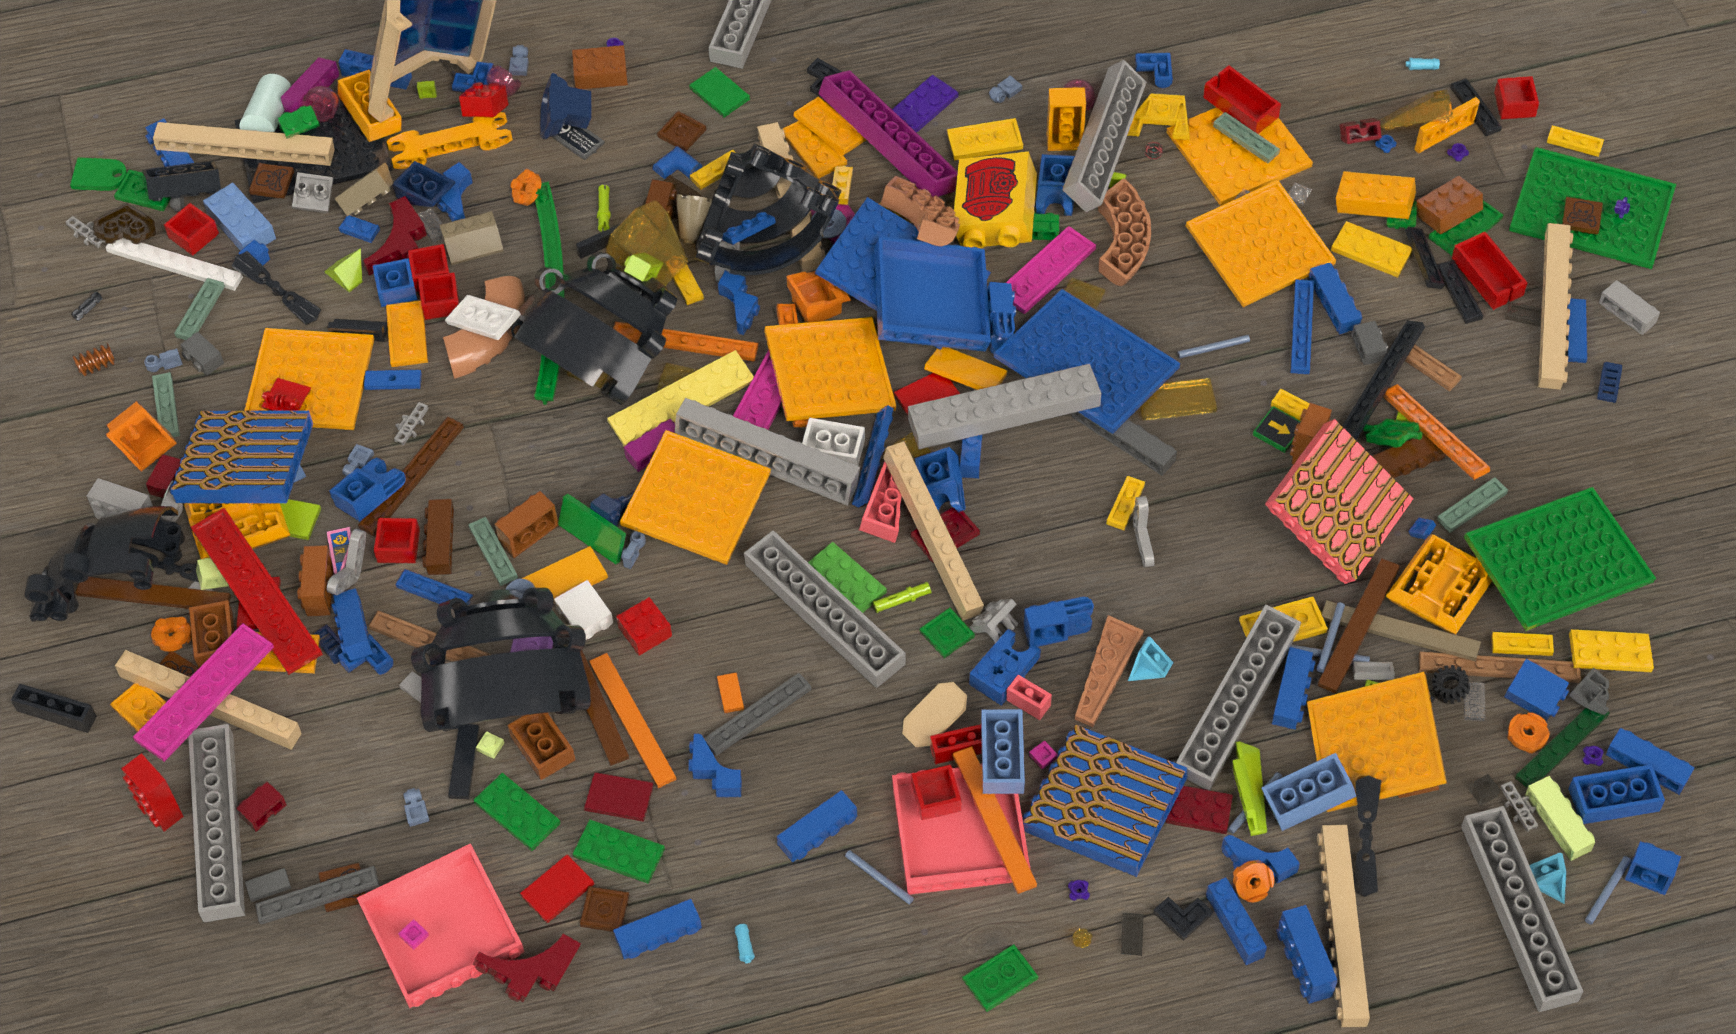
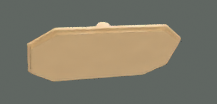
[902,682,967,747]

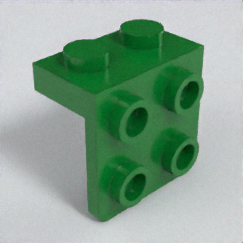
[278,105,320,139]

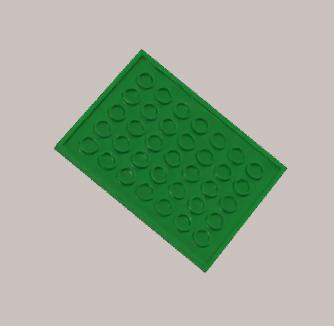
[1509,147,1676,269]
[1464,487,1656,631]

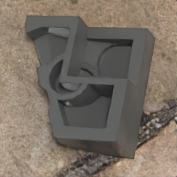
[1569,668,1609,715]

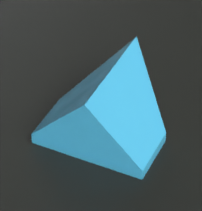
[1128,637,1173,681]
[1529,853,1566,904]

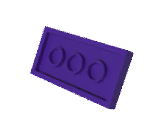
[892,75,958,133]

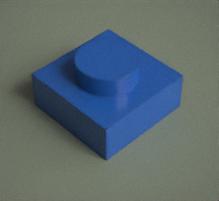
[1408,518,1436,540]

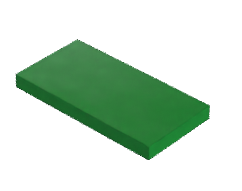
[1428,200,1503,256]
[558,494,626,564]

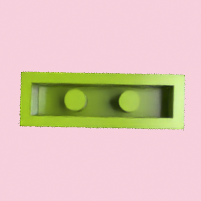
[624,252,663,281]

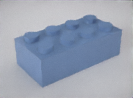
[203,183,276,251]
[981,709,1025,794]
[1261,753,1356,831]

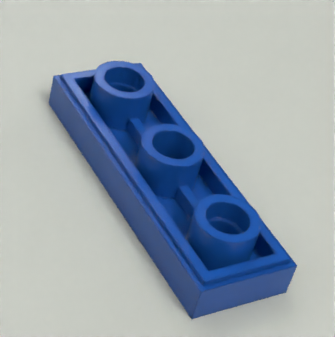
[722,212,776,245]
[364,370,422,390]

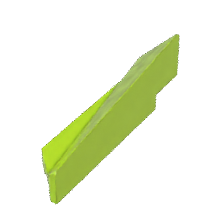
[1232,741,1267,836]

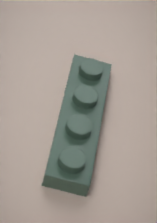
[1213,112,1280,163]
[174,278,225,340]
[152,372,180,437]
[1437,477,1508,533]
[468,517,518,586]

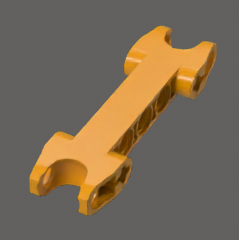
[387,112,513,169]

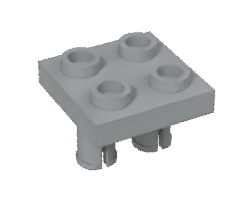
[292,172,334,213]
[969,599,1018,643]

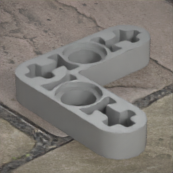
[1133,496,1154,567]
[327,529,366,595]

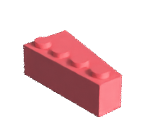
[859,461,901,543]

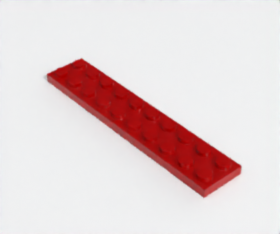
[191,508,323,675]

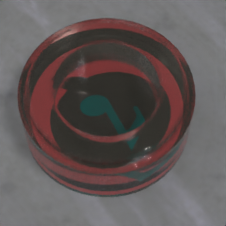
[1145,142,1163,159]

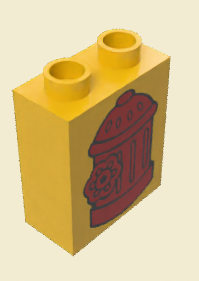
[954,151,1037,249]

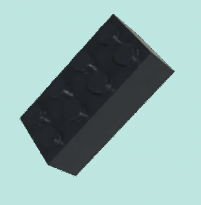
[142,160,221,201]

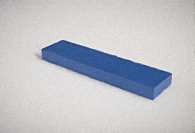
[1567,298,1587,363]
[396,569,473,609]

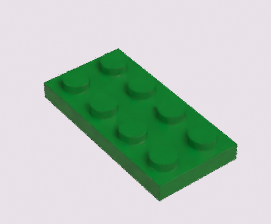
[474,773,561,851]
[573,819,665,884]

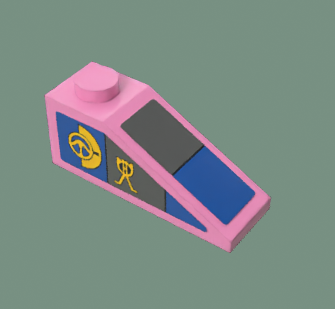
[327,527,352,575]

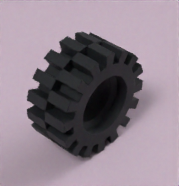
[1432,665,1470,704]

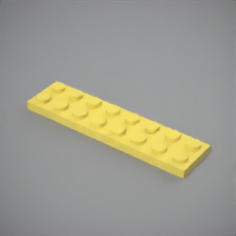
[607,350,754,446]

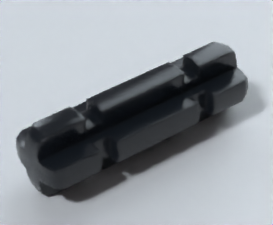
[71,291,103,321]

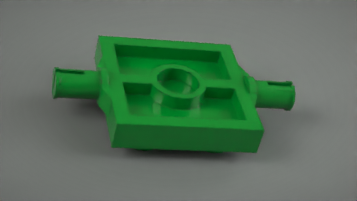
[1363,419,1422,448]

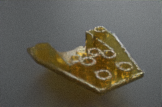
[1379,89,1454,130]
[606,200,688,286]

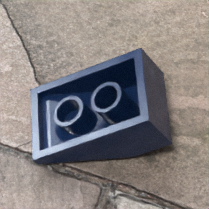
[392,161,456,207]

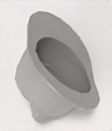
[161,480,183,522]

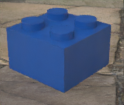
[373,258,417,307]
[1625,841,1681,895]

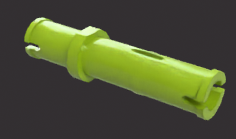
[597,185,611,232]
[873,582,931,613]

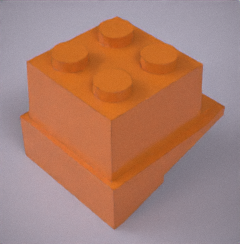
[786,271,851,323]
[106,401,177,472]

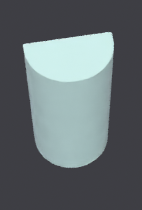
[240,74,291,132]

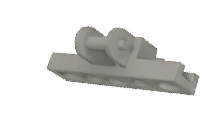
[66,216,105,248]
[394,402,428,445]
[1500,782,1538,832]

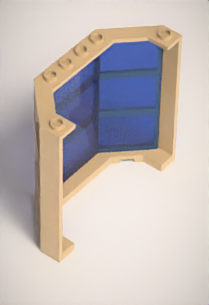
[368,0,497,123]

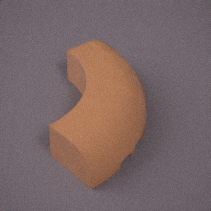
[881,176,960,246]
[1098,178,1151,286]
[443,276,525,379]

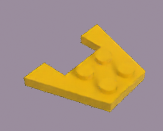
[1127,94,1190,140]

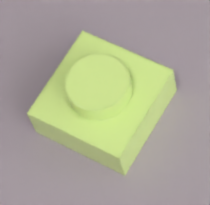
[476,731,504,759]

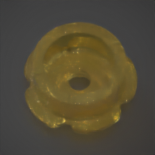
[1072,929,1093,948]

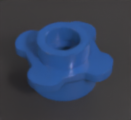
[1375,135,1397,153]

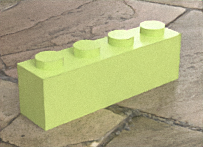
[1525,776,1595,861]

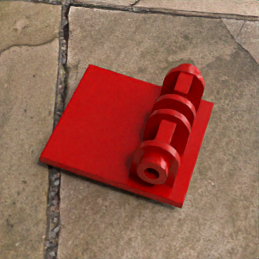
[261,378,311,411]

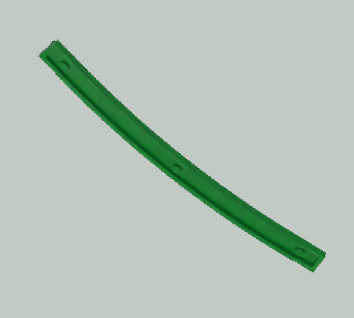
[534,181,565,405]

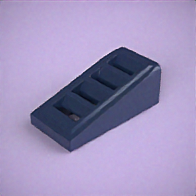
[1597,362,1623,403]
[312,624,343,664]

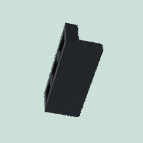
[327,319,388,342]

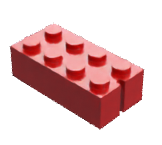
[1203,65,1281,134]
[1452,232,1528,310]
[121,753,184,832]

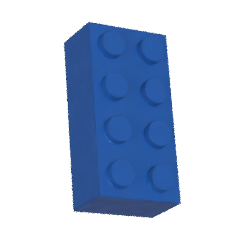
[1568,764,1665,824]
[1277,905,1337,1004]

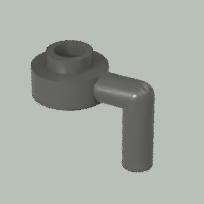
[170,193,200,212]

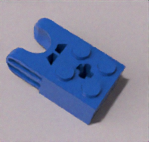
[1036,154,1075,216]
[987,282,1016,354]
[915,447,966,512]
[329,457,406,521]
[1024,597,1094,648]
[969,629,1041,706]

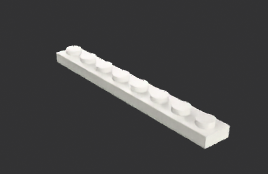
[106,238,243,291]

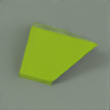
[325,248,363,292]

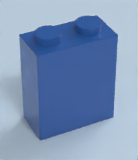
[1504,659,1569,721]

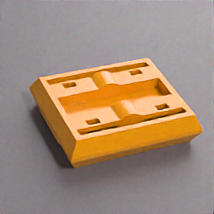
[184,503,290,559]
[1386,534,1492,635]

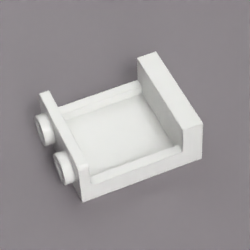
[554,580,613,640]

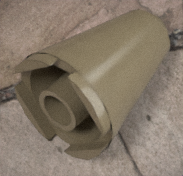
[676,194,712,244]

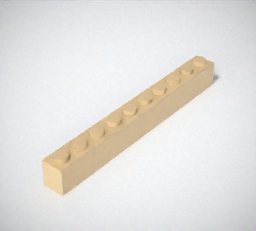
[153,122,335,166]
[757,122,826,272]
[1538,223,1573,390]
[883,442,984,621]
[115,650,302,750]
[1317,825,1370,1027]

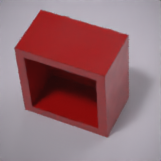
[1494,76,1539,119]
[459,83,508,117]
[164,203,219,256]
[408,244,450,292]
[418,272,460,320]
[374,518,420,563]
[616,597,672,656]
[911,765,962,820]

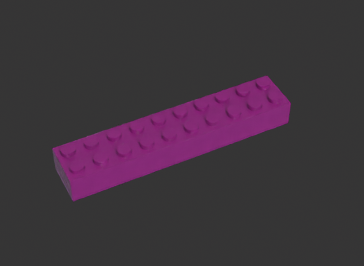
[819,70,958,197]

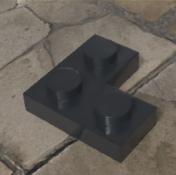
[807,58,842,98]
[1153,897,1213,941]

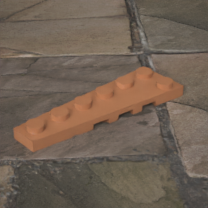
[1075,615,1144,727]

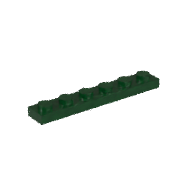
[1515,708,1610,789]

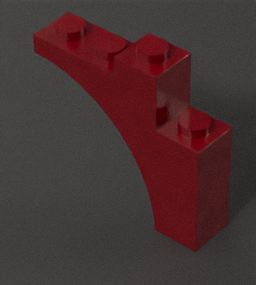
[363,196,427,276]
[473,934,581,1002]

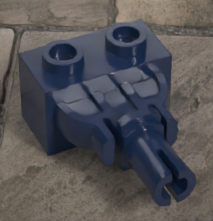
[590,491,635,527]

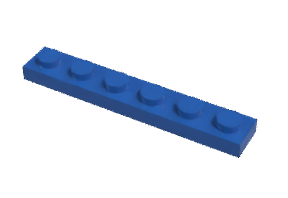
[1290,279,1314,374]
[852,405,894,508]

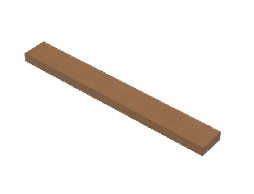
[369,611,491,662]
[1419,652,1581,683]

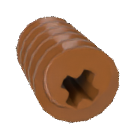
[72,343,115,376]

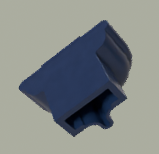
[540,73,591,140]

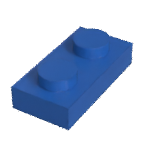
[339,215,380,243]

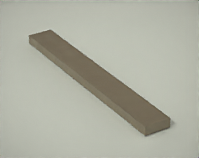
[1322,600,1481,661]

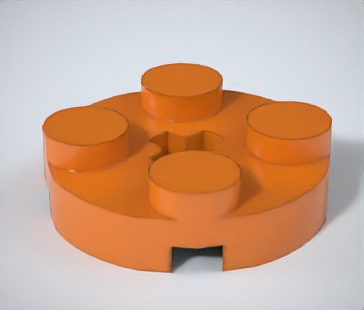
[510,169,541,206]
[151,617,192,652]
[1507,713,1550,753]
[1233,860,1274,903]

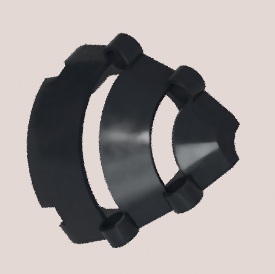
[695,143,841,275]
[507,252,677,405]
[24,506,185,622]
[411,588,591,732]

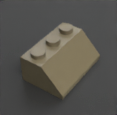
[335,163,394,216]
[440,211,504,265]

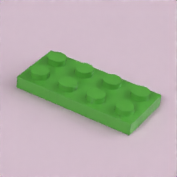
[808,542,887,613]

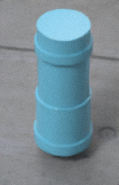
[1405,58,1440,70]
[735,924,755,963]

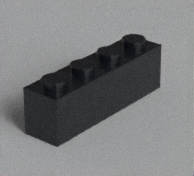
[11,684,97,733]

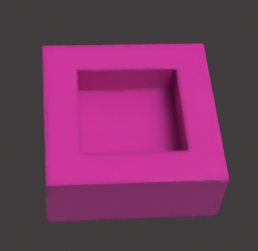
[1029,741,1058,769]
[398,919,429,950]

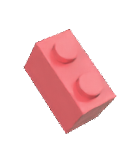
[1007,675,1052,720]

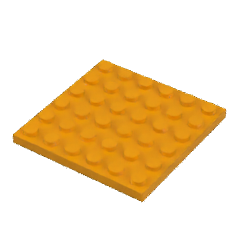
[1166,108,1313,206]
[1186,180,1336,307]
[764,317,897,421]
[244,328,374,430]
[620,430,771,565]
[1307,672,1447,812]

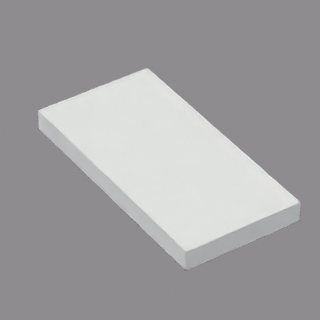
[445,295,521,340]

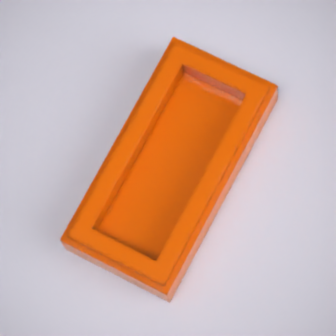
[717,673,744,713]

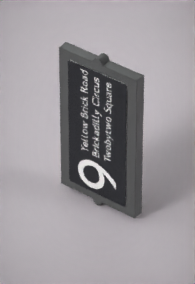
[552,125,605,160]

